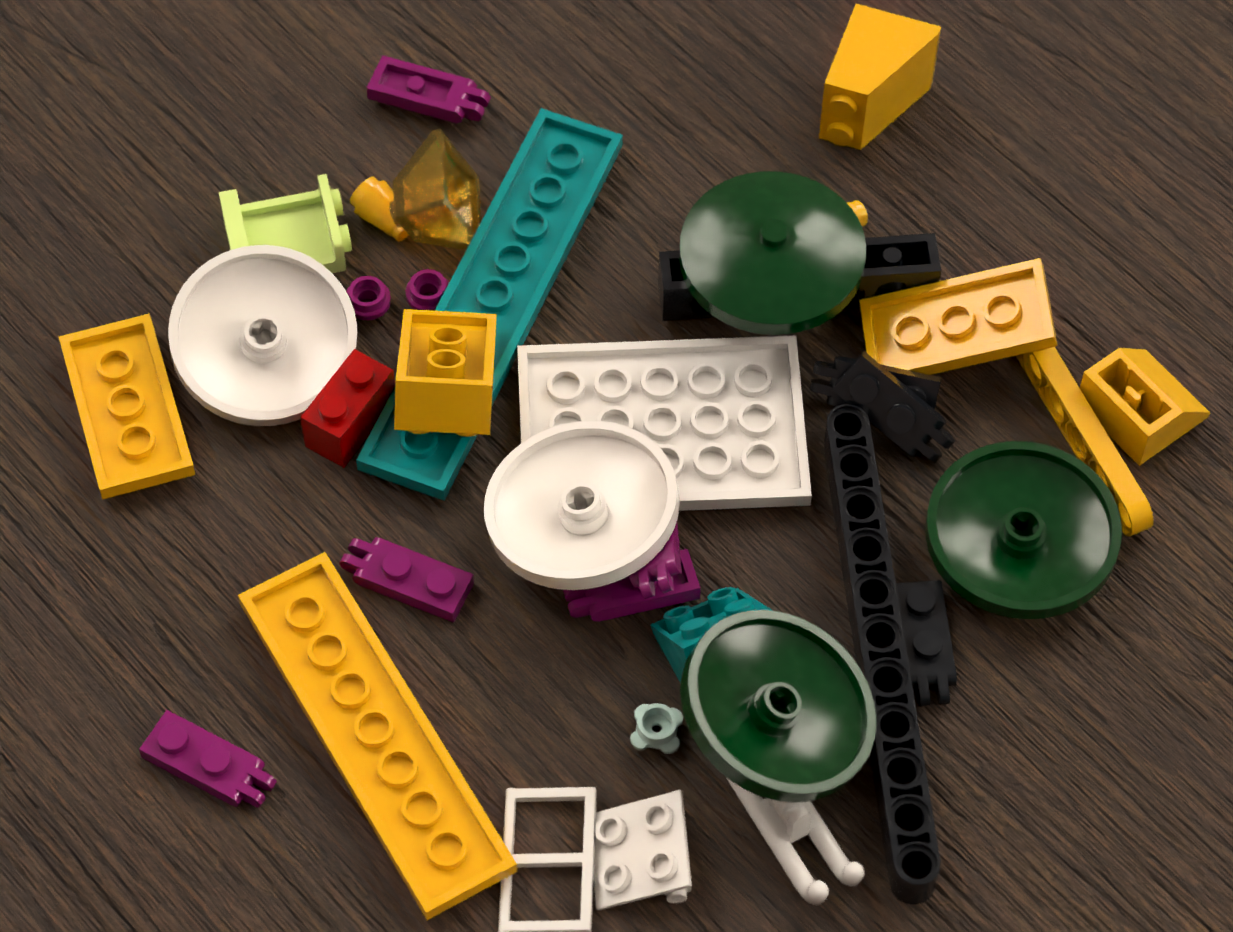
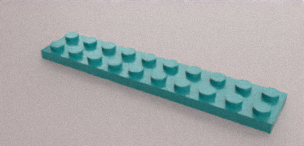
[356,108,623,501]

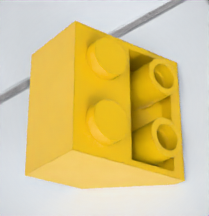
[1080,348,1210,466]

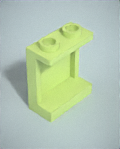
[218,174,352,273]

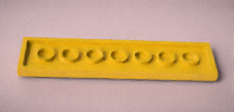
[238,552,517,920]

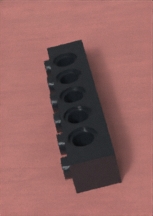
[658,233,941,321]

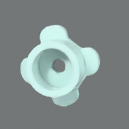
[630,703,683,754]

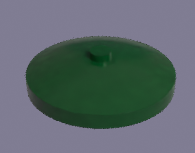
[679,171,866,335]
[925,441,1122,619]
[680,610,876,803]

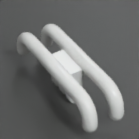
[726,777,864,905]

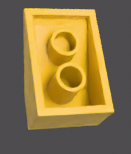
[394,309,497,437]

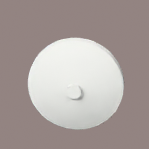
[168,245,357,426]
[484,421,680,590]

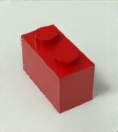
[300,349,395,468]

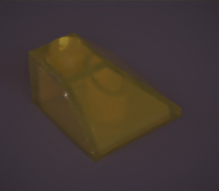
[389,129,482,251]

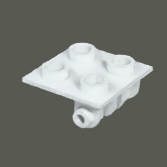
[594,790,692,911]

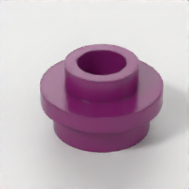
[405,269,449,311]
[346,276,391,320]

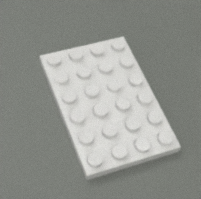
[517,335,812,511]

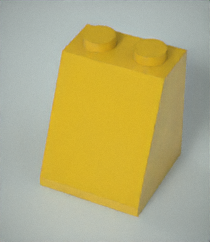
[819,4,941,150]

